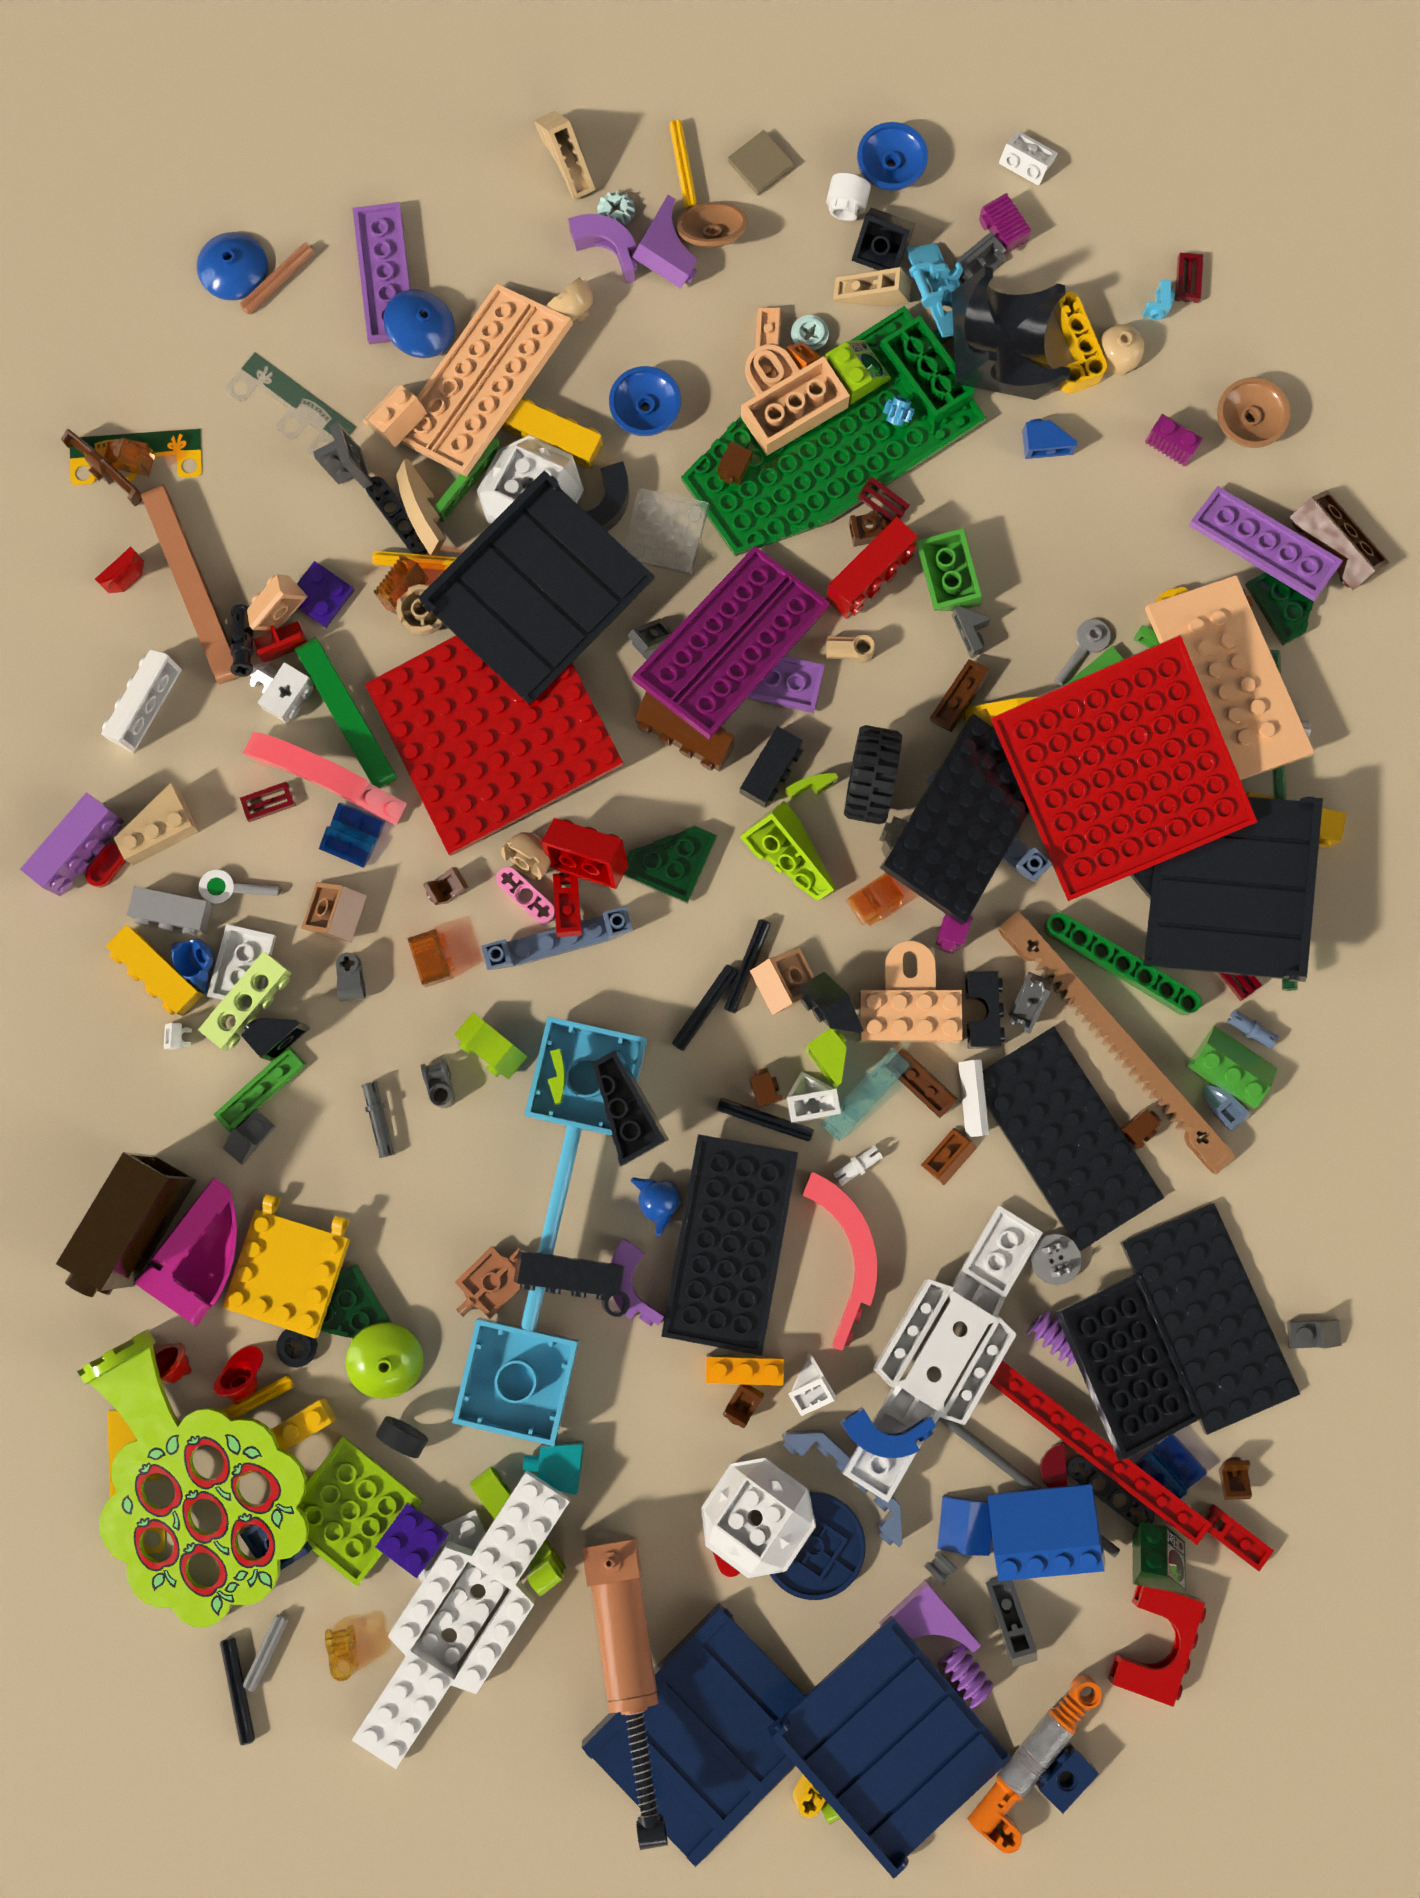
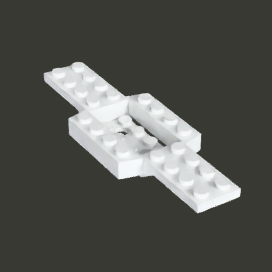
[842,1206,1043,1502]
[352,1470,570,1769]

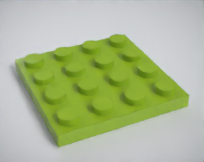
[298,1436,424,1586]

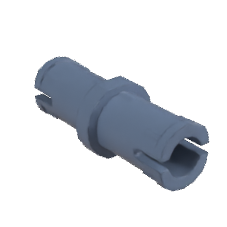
[1227,1009,1279,1049]

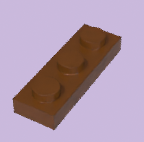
[930,659,991,732]
[885,1047,958,1118]

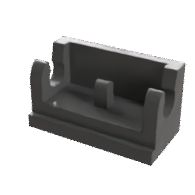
[954,232,1006,283]
[1008,972,1052,1034]

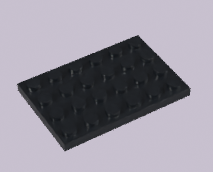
[1055,1273,1203,1460]

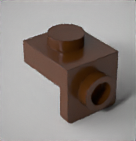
[423,867,469,905]
[723,1384,764,1428]
[1219,1457,1252,1500]

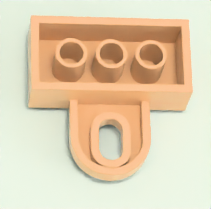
[741,345,850,456]
[859,941,962,1043]

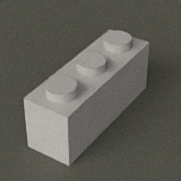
[127,886,213,936]

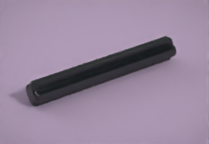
[724,919,771,1013]
[672,964,738,1051]
[717,1098,814,1142]
[220,1637,255,1745]

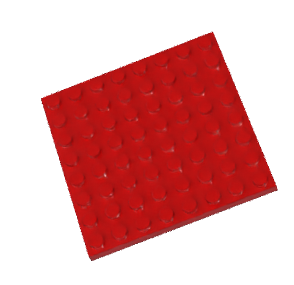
[990,635,1257,901]
[365,636,625,856]

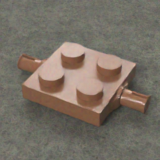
[455,1246,521,1319]

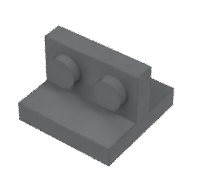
[313,422,372,489]

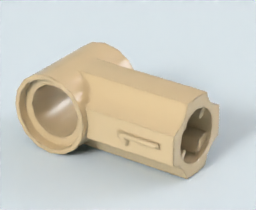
[826,635,875,663]

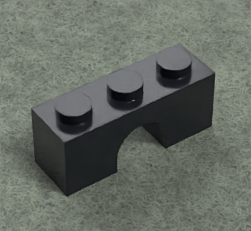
[965,971,1005,1049]

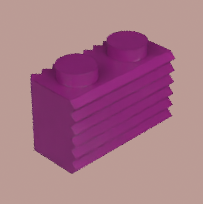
[979,193,1031,254]
[1145,413,1203,466]
[935,915,973,954]

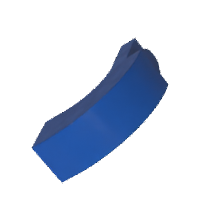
[840,1407,937,1458]

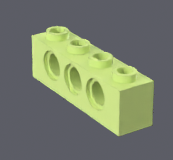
[198,951,292,1051]

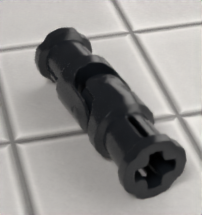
[230,604,253,677]

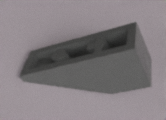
[986,1579,1037,1668]

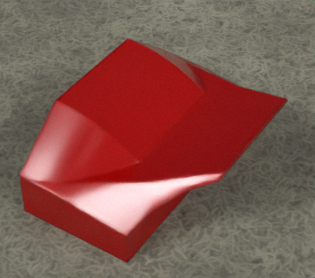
[95,546,144,593]

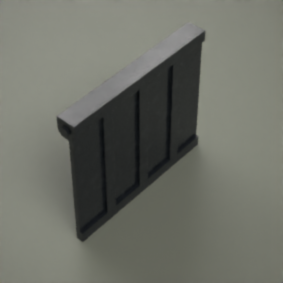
[418,470,655,705]
[1143,797,1323,982]

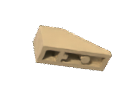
[833,267,912,306]

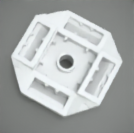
[477,435,584,523]
[701,1458,816,1578]

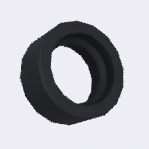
[376,1416,428,1458]

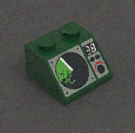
[1132,1522,1186,1594]

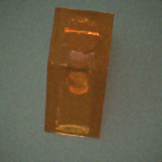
[104,438,155,477]

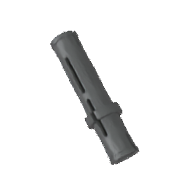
[361,1081,395,1158]

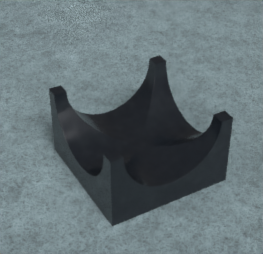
[952,266,1070,400]

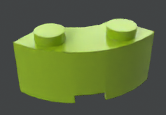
[454,1012,528,1080]

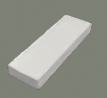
[959,1060,989,1138]

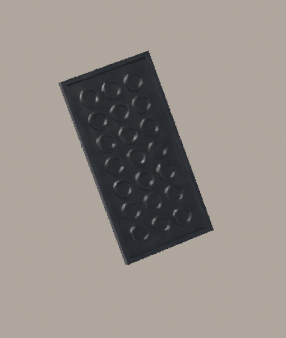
[880,713,1029,925]
[983,1026,1165,1251]
[661,1134,798,1356]
[1120,1203,1300,1435]

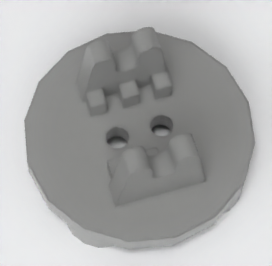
[1030,1234,1082,1285]

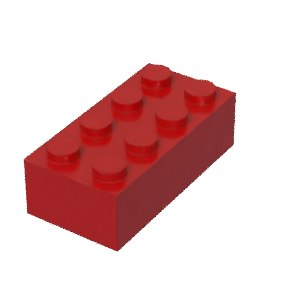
[826,517,918,620]

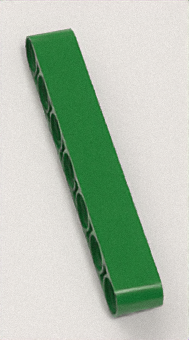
[295,637,398,789]
[1044,913,1202,1015]

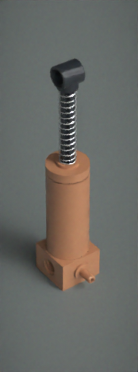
[582,1539,668,1850]

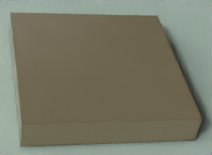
[728,130,794,195]

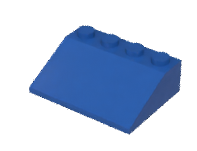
[988,1483,1106,1581]

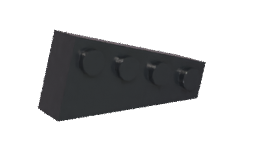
[592,1050,669,1167]

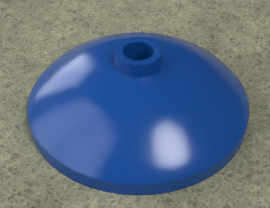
[857,122,928,190]
[197,232,268,301]
[383,289,455,358]
[609,366,681,436]

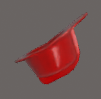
[153,1343,192,1384]
[213,1346,263,1405]

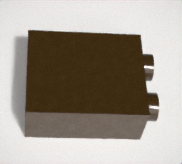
[56,1152,196,1297]

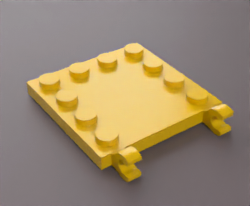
[222,1194,351,1338]

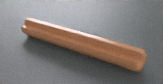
[240,242,314,314]

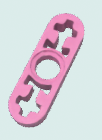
[496,867,555,924]

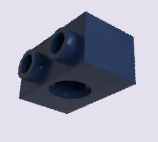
[1036,1744,1099,1814]

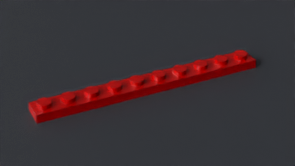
[989,1360,1212,1545]

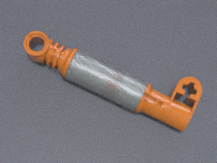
[967,1674,1102,1854]

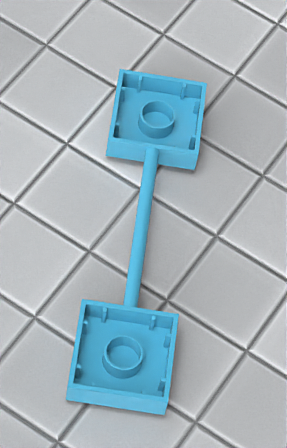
[452,1016,648,1446]

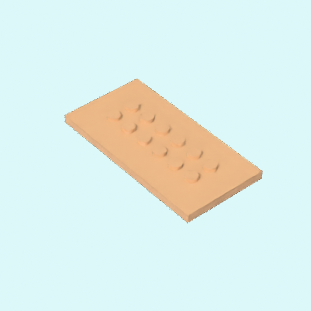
[400,284,573,477]
[1145,575,1314,780]

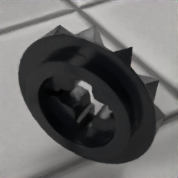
[276,1329,318,1368]

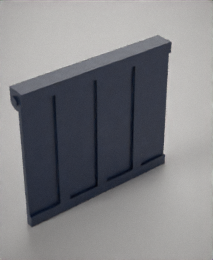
[582,1603,805,1867]
[767,1615,1011,1879]

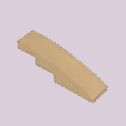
[396,459,446,556]

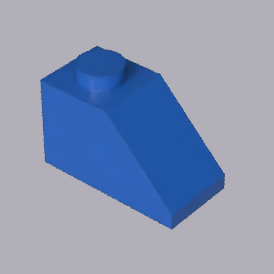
[1022,419,1077,459]

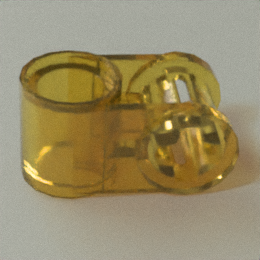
[325,1625,358,1681]

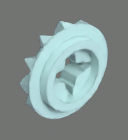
[597,190,635,226]
[791,315,829,351]

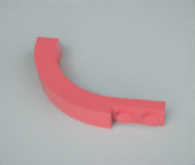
[242,732,407,825]
[802,1172,877,1351]

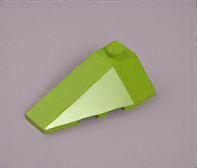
[739,801,836,901]

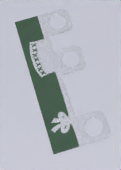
[226,352,356,457]

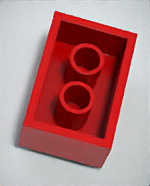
[541,818,629,889]

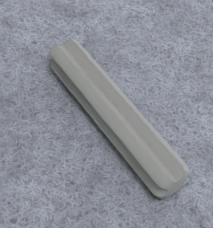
[243,1614,289,1692]

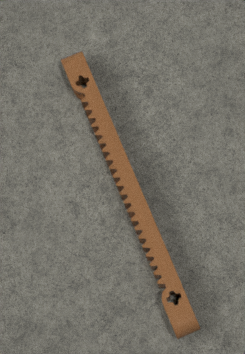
[997,912,1235,1175]

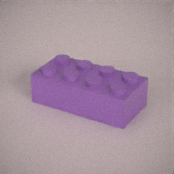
[20,792,124,896]

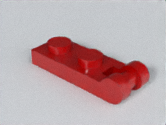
[553,873,582,937]
[1205,1504,1274,1572]

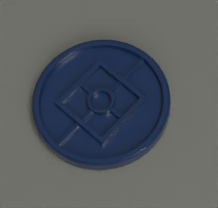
[770,1492,866,1600]

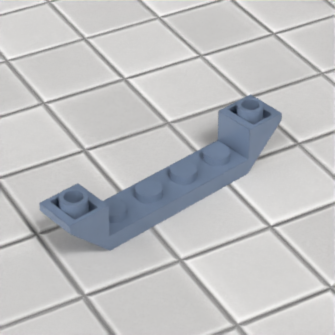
[927,768,1052,882]
[481,906,633,970]
[782,1430,902,1547]

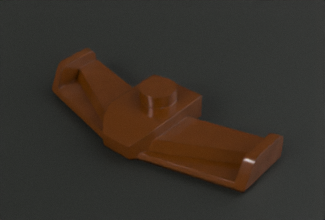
[61,429,142,506]

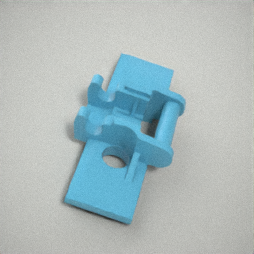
[906,244,963,338]

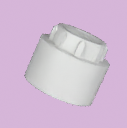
[826,173,871,221]

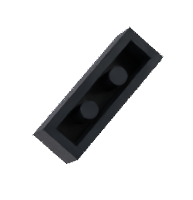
[739,726,804,808]

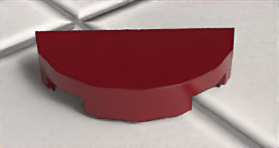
[1039,1443,1067,1488]

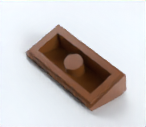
[921,1128,976,1185]

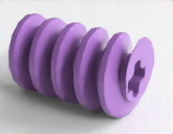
[1026,1311,1075,1367]
[938,1645,993,1709]

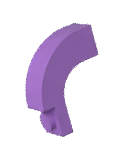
[568,214,638,283]
[611,1239,665,1326]

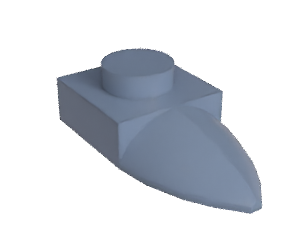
[1204,1085,1250,1132]

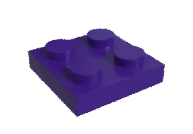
[297,561,355,628]
[375,1502,449,1579]

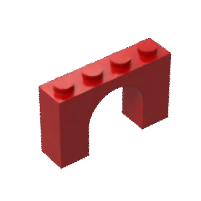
[1108,1585,1206,1707]

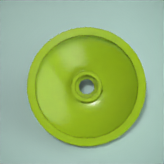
[345,1322,424,1399]

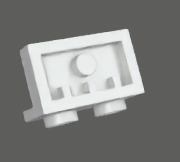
[999,130,1058,185]

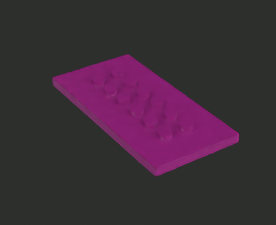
[632,546,831,739]

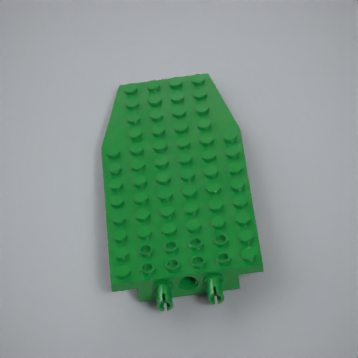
[681,306,986,556]

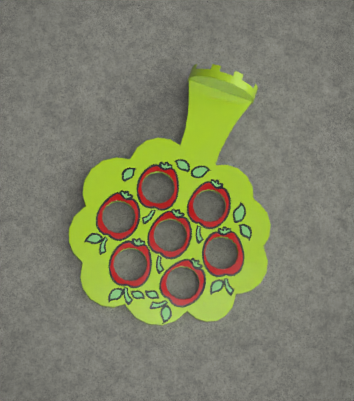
[77,1329,310,1628]

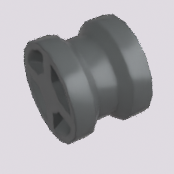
[924,1551,957,1585]

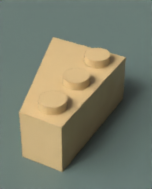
[114,783,200,865]

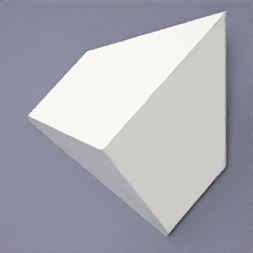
[787,1071,841,1123]
[788,1351,837,1416]

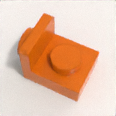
[785,341,822,369]

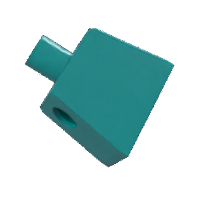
[523,1441,584,1495]

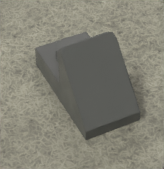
[952,606,991,658]
[627,618,672,660]
[223,1110,276,1165]
[1287,1319,1342,1349]

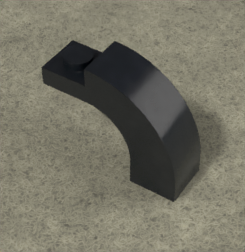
[586,461,629,532]

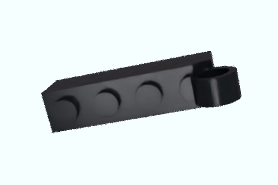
[514,1250,630,1317]

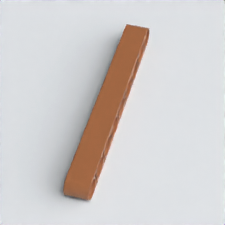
[141,484,240,685]

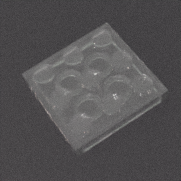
[624,488,710,575]

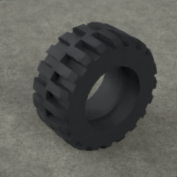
[844,725,902,824]

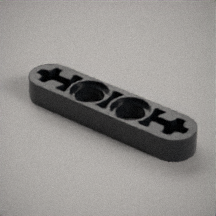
[365,476,428,555]
[1066,1455,1154,1527]

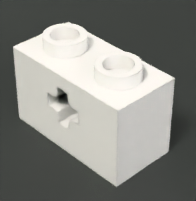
[257,662,314,724]

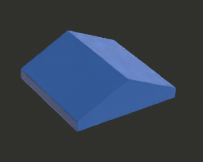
[937,1496,992,1556]

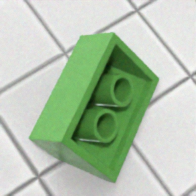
[916,528,982,611]
[1186,1025,1277,1110]

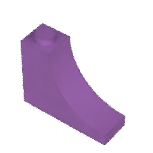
[632,195,698,289]
[879,1580,981,1653]

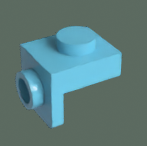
[1142,280,1175,320]

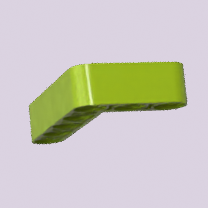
[470,1466,567,1596]

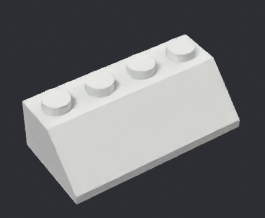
[101,650,182,753]

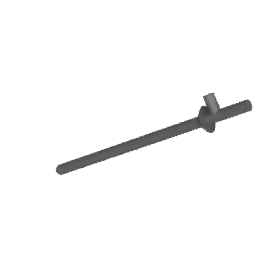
[938,1417,1120,1558]

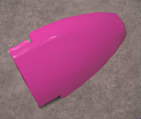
[135,1178,237,1327]

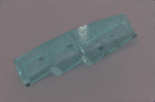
[821,1048,910,1142]

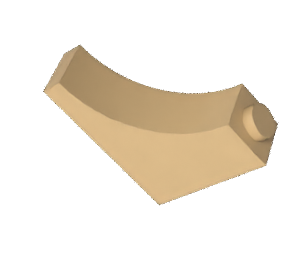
[534,111,596,200]

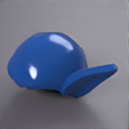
[171,938,214,994]
[631,1177,682,1237]

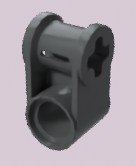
[336,952,366,1002]
[421,1058,455,1109]

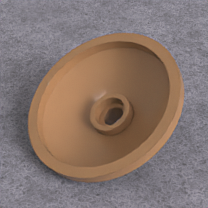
[677,202,748,248]
[1217,377,1290,448]

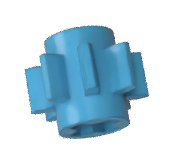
[883,395,915,426]

